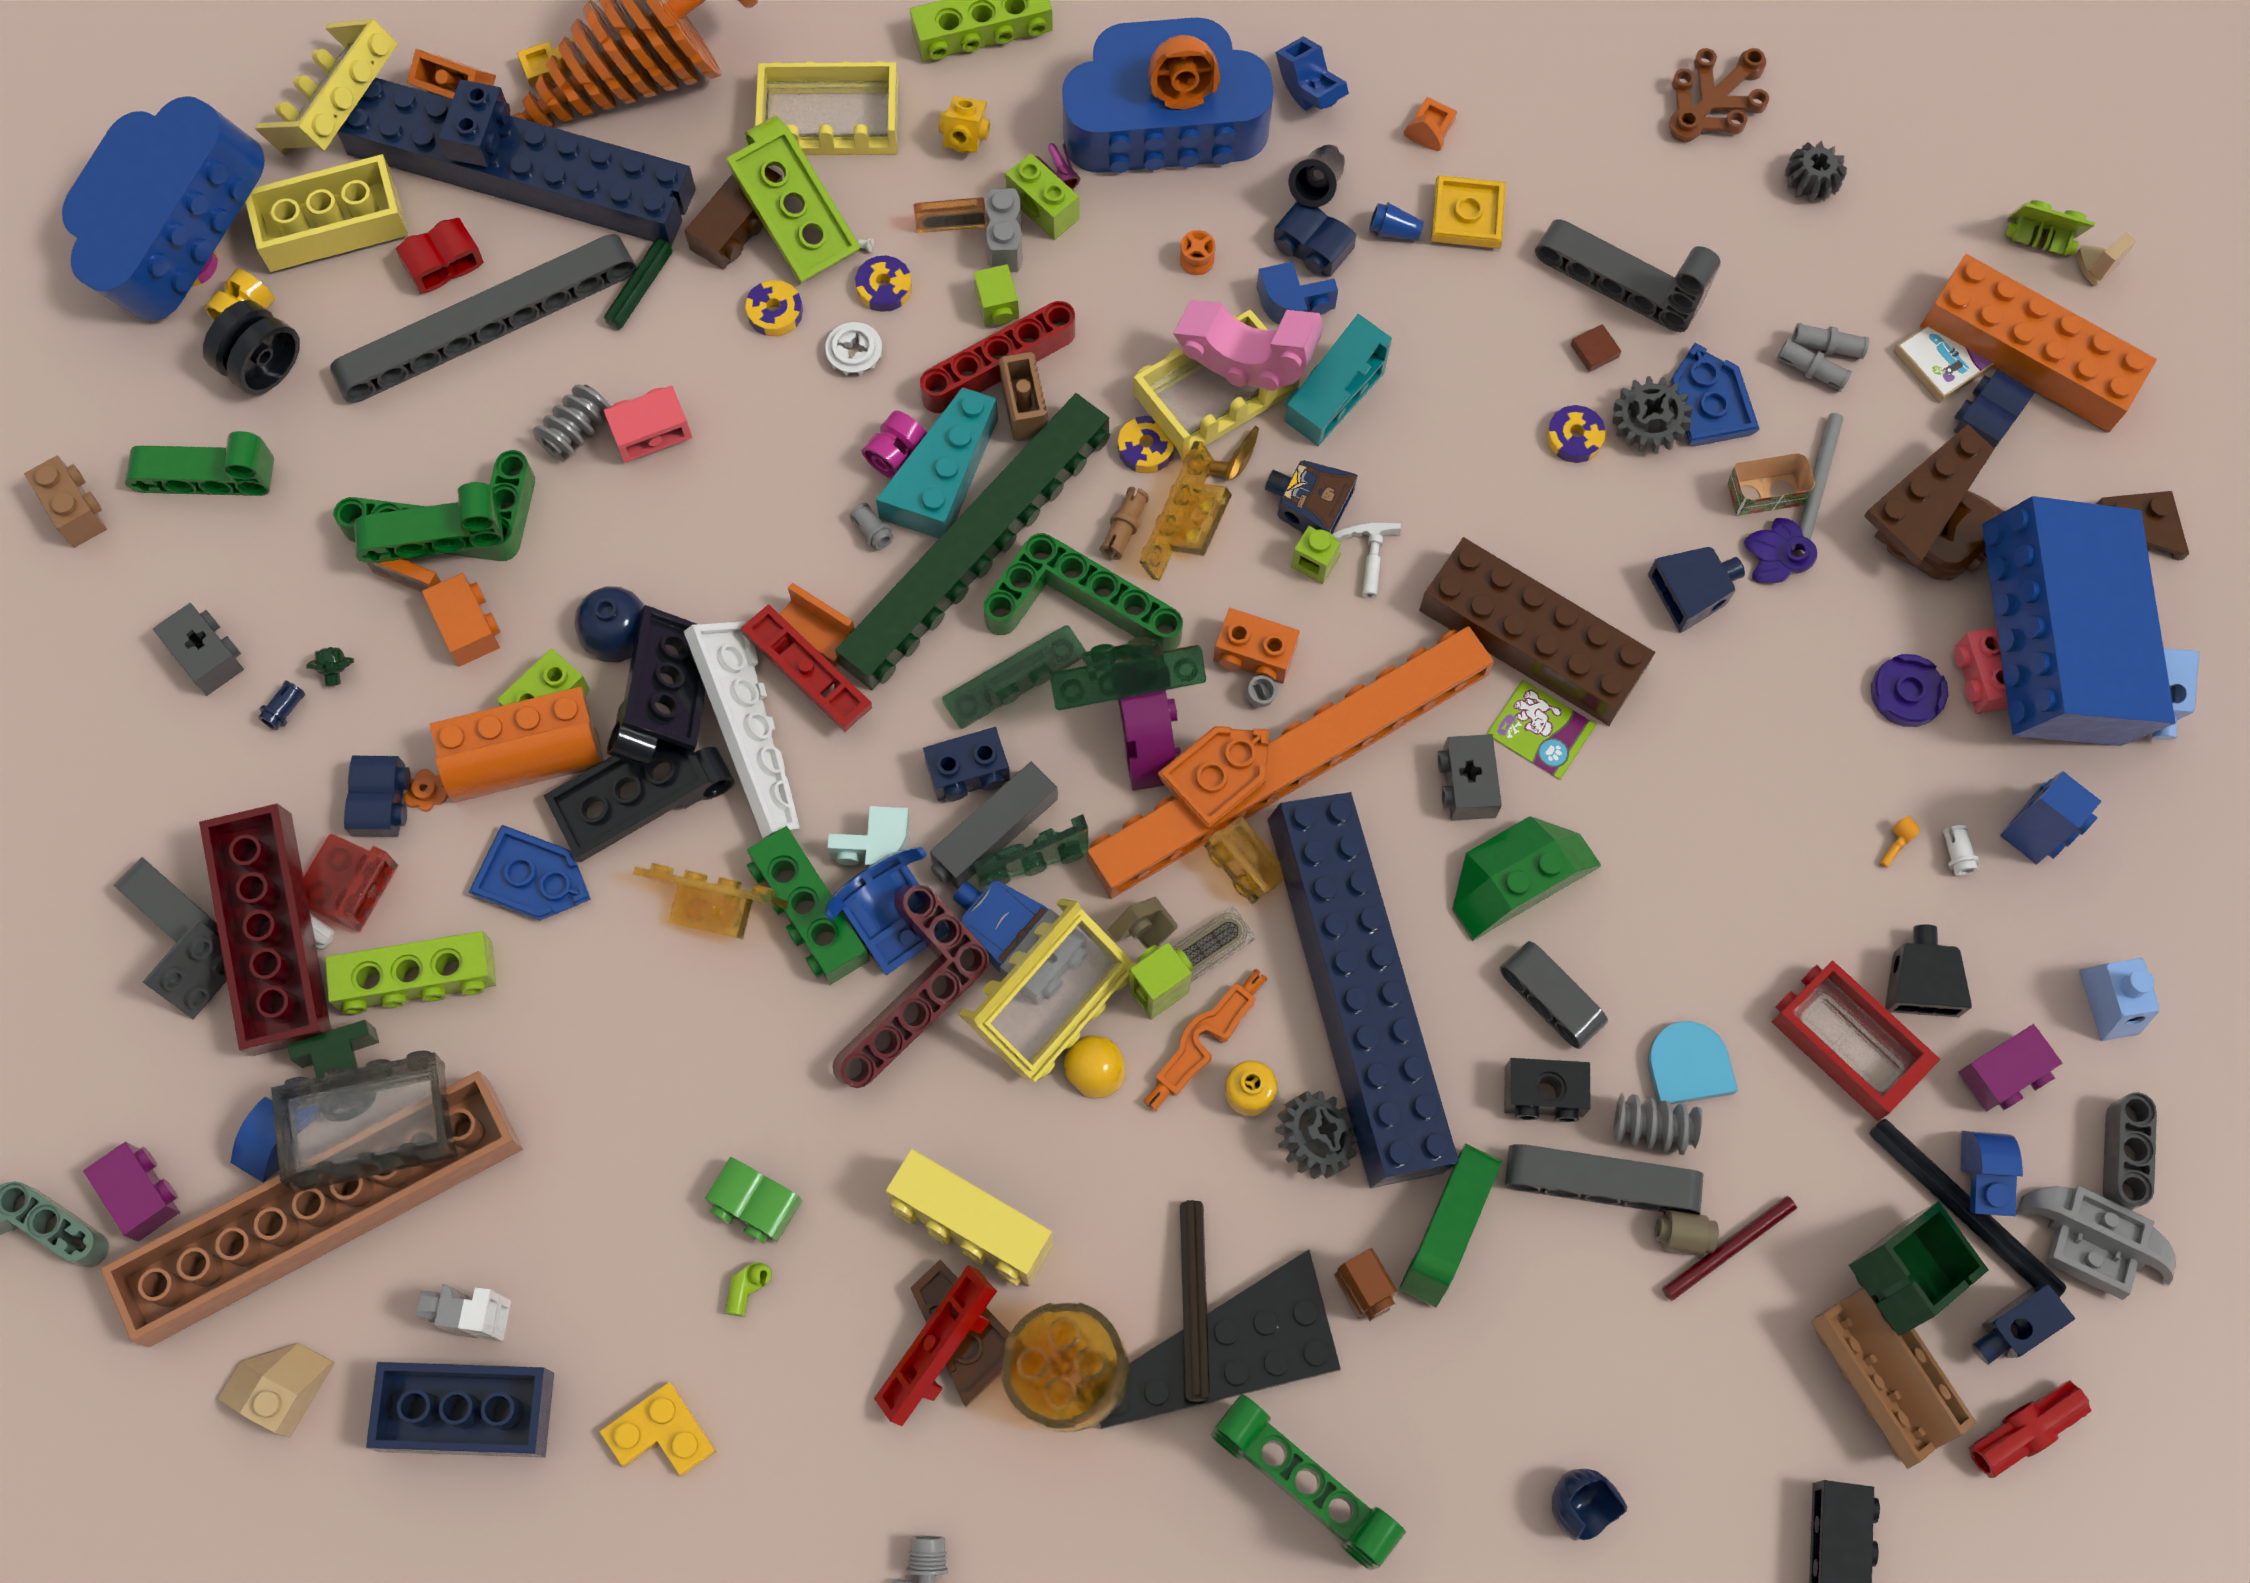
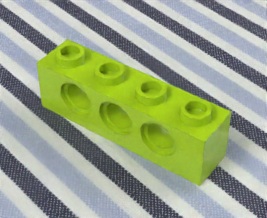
[910,0,1053,62]
[325,931,496,1015]

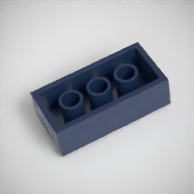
[366,1362,554,1458]

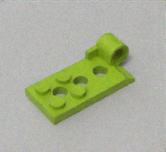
[725,115,861,285]

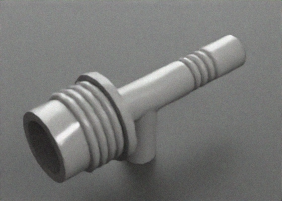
[893,1536,948,1583]

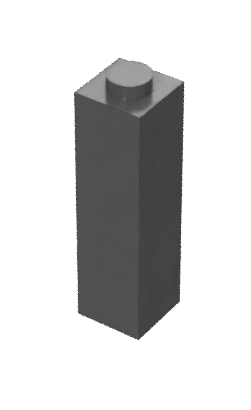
[930,761,1058,889]

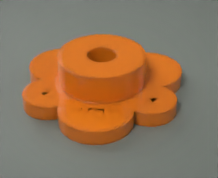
[404,769,447,812]

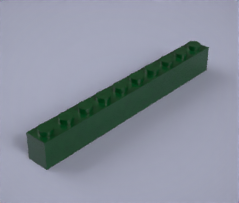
[835,393,1110,690]

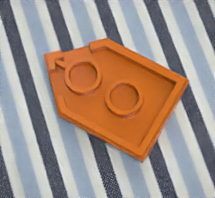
[1158,726,1269,830]

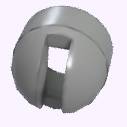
[1245,675,1277,708]

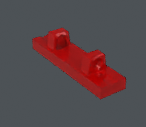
[741,604,872,732]
[874,1265,997,1426]

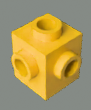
[938,96,990,153]

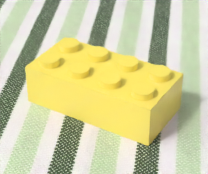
[245,154,409,272]
[886,1148,1054,1287]

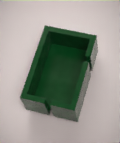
[1848,1201,1989,1336]

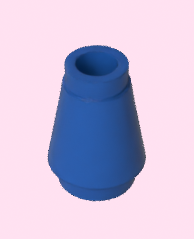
[1369,202,1424,241]

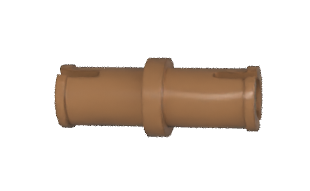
[1100,487,1149,560]

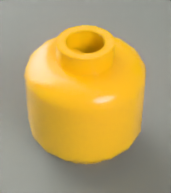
[1225,1060,1277,1116]

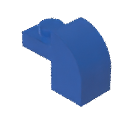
[1275,36,1349,111]
[1256,262,1338,325]
[230,1086,321,1183]
[1961,1131,2023,1216]

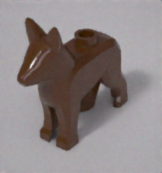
[1874,491,2004,581]

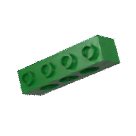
[746,826,870,985]

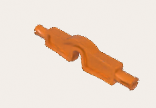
[1143,969,1268,1112]

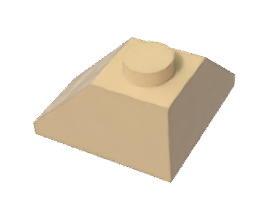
[218,1343,335,1438]

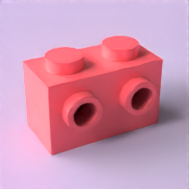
[603,385,692,463]
[1954,627,2008,714]

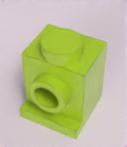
[1291,526,1341,584]

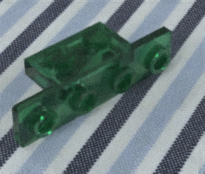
[942,625,1086,729]
[1049,637,1206,710]

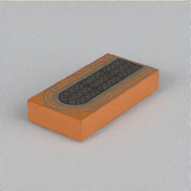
[367,559,441,592]

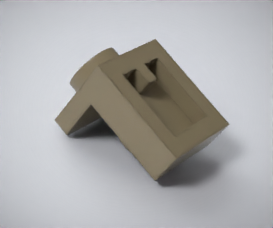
[1107,896,1178,947]

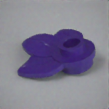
[1744,518,1817,583]

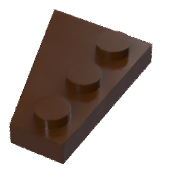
[911,1260,1025,1408]

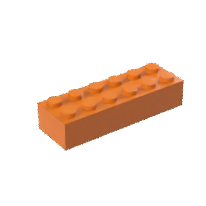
[1920,253,2157,432]

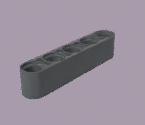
[1505,1144,1704,1214]

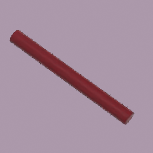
[1662,1196,1797,1301]

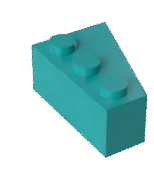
[1285,314,1392,446]

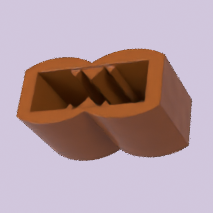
[1334,1248,1398,1321]

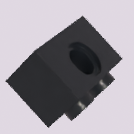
[1504,1058,1590,1122]

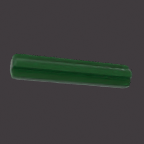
[604,238,673,330]

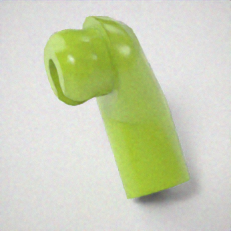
[725,1262,772,1317]

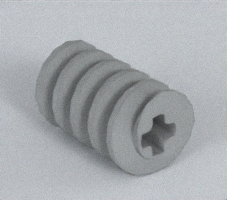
[533,384,611,463]
[1614,1093,1702,1155]

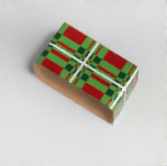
[1727,453,1815,516]

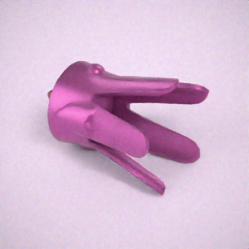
[1035,143,1080,191]

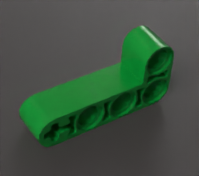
[125,431,274,496]
[354,482,503,563]
[1399,1143,1502,1308]

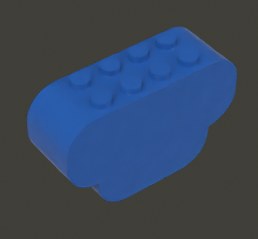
[1062,17,1274,173]
[62,96,265,321]

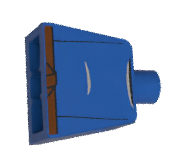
[953,880,1049,973]

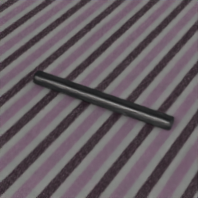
[1870,1119,2067,1298]

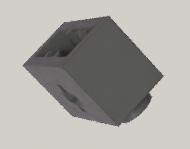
[153,602,244,696]
[1438,734,1502,821]

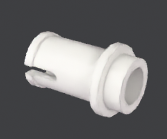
[1943,825,1980,876]

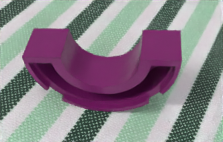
[1106,641,1181,791]

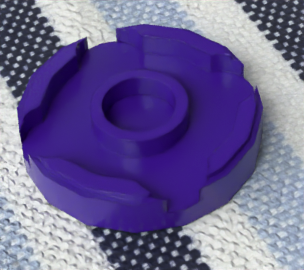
[1871,654,1949,727]

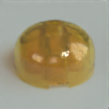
[1001,1303,1129,1433]

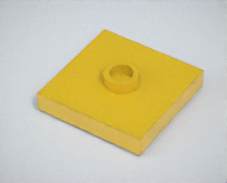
[1431,175,1506,249]

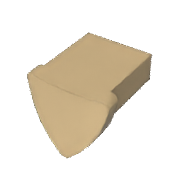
[2076,232,2136,286]

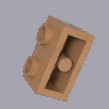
[24,455,107,548]

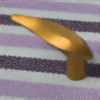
[1209,425,1259,480]

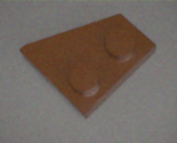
[2096,491,2189,560]

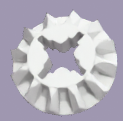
[825,322,882,376]

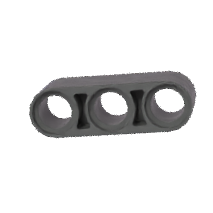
[113,857,218,943]
[1500,941,1608,1049]
[2103,1092,2157,1210]

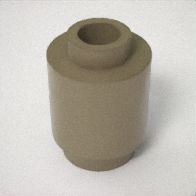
[1655,1210,1719,1256]

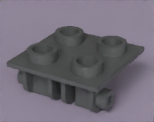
[143,920,227,1020]

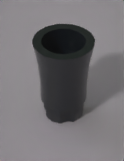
[1288,144,1345,208]

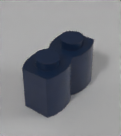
[1274,201,1356,277]
[1954,369,2035,449]
[344,755,411,837]

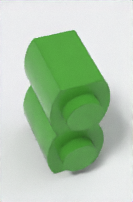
[705,1157,802,1244]

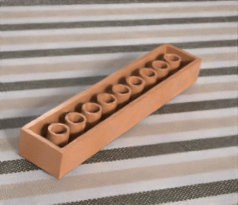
[100,1071,523,1347]

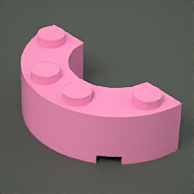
[1173,300,1323,391]

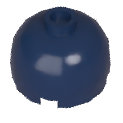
[574,586,645,662]

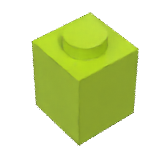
[973,264,1019,326]

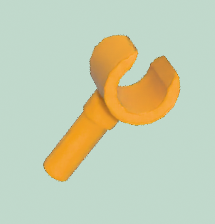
[1880,816,1919,868]

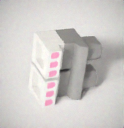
[416,1284,511,1341]

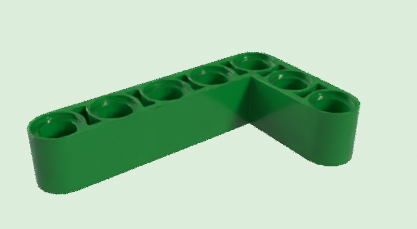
[333,450,535,561]
[984,533,1183,652]

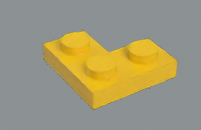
[599,1382,717,1476]

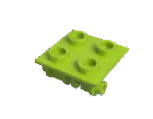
[2005,200,2095,257]

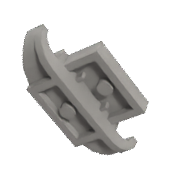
[2018,1185,2176,1300]

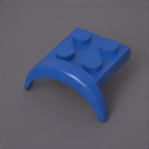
[825,847,949,975]

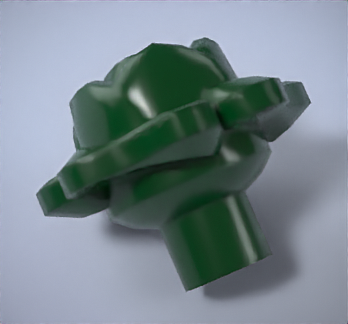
[306,647,354,686]

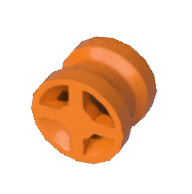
[1180,230,1216,275]

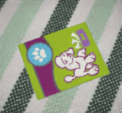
[1487,680,1597,780]

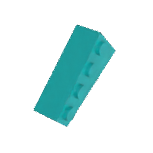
[876,387,998,539]

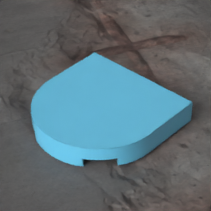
[1648,1021,1738,1106]

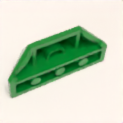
[1452,816,1601,941]

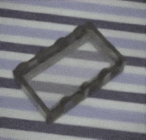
[271,1050,458,1193]

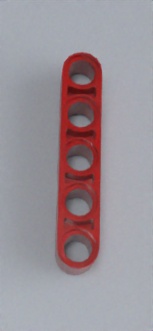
[920,301,1075,413]

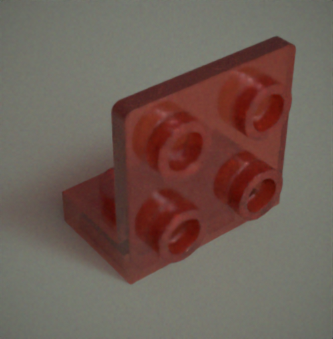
[303,834,399,933]

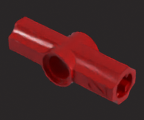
[1968,1380,2092,1478]

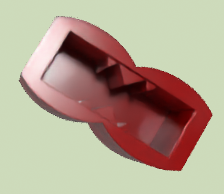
[395,218,484,294]

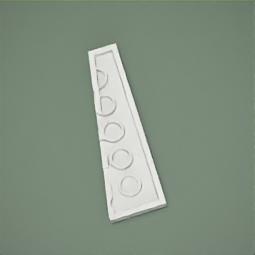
[684,621,800,839]

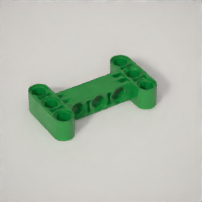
[1211,1394,1406,1570]

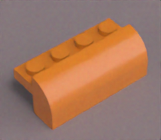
[429,687,604,803]

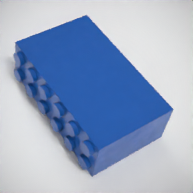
[1982,496,2176,746]

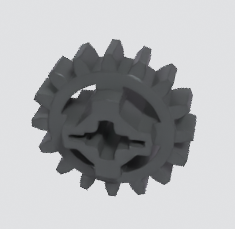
[1612,376,1693,454]
[1275,1091,1357,1179]

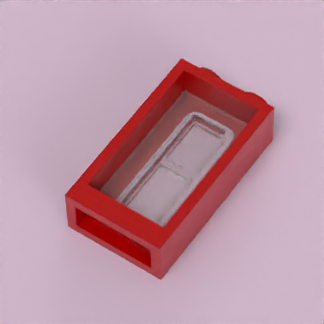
[1771,960,1941,1121]

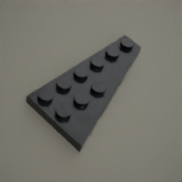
[1092,1249,1341,1429]

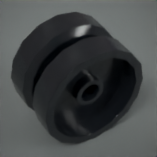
[203,300,300,395]

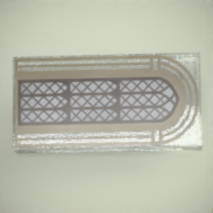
[1172,906,1256,982]

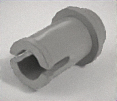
[849,503,893,550]

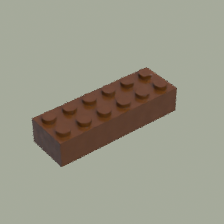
[1419,537,1656,726]

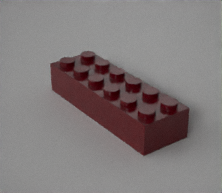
[199,803,331,1056]

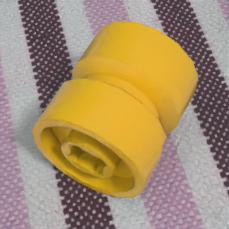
[204,268,275,320]

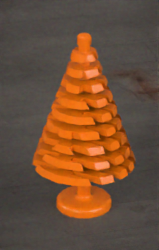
[514,0,758,127]

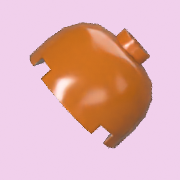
[1148,35,1221,110]

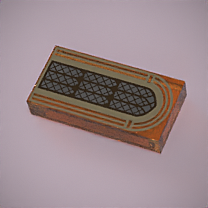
[914,197,986,233]

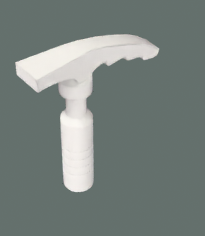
[1332,523,1401,598]

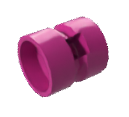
[861,410,927,479]

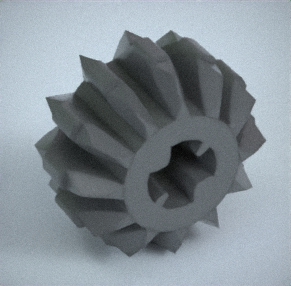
[1784,140,1847,203]

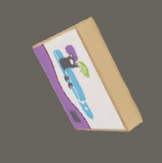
[1894,326,1994,403]

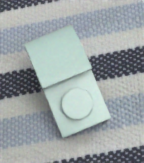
[827,806,911,868]

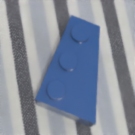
[2000,771,2101,865]

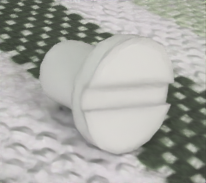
[858,238,874,253]

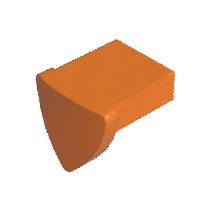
[1403,97,1457,151]

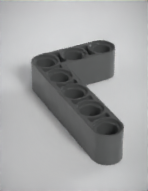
[1535,219,1721,332]

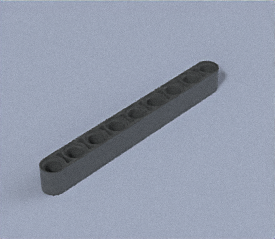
[330,234,636,403]

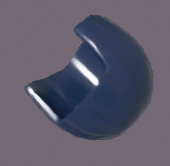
[1552,1468,1628,1541]

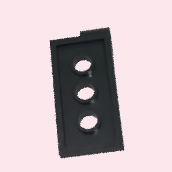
[607,605,706,767]
[544,739,734,862]

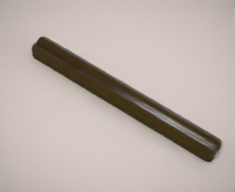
[1180,1200,1210,1402]

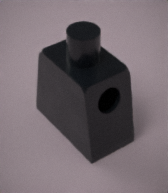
[1885,924,1972,1018]

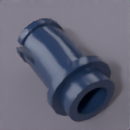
[258,680,306,730]

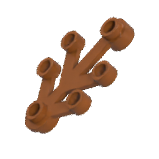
[1669,48,1769,142]

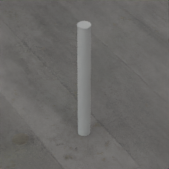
[1799,413,1843,540]

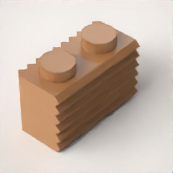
[999,352,1048,441]

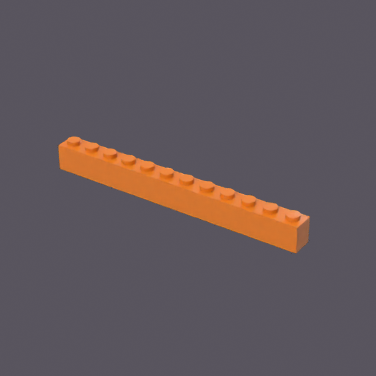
[1087,626,1494,899]

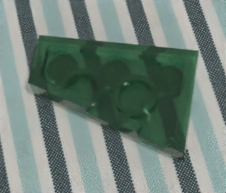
[973,814,1088,888]

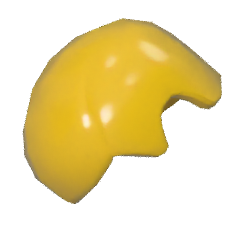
[1064,1035,1126,1099]

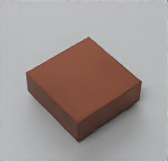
[1571,324,1622,372]

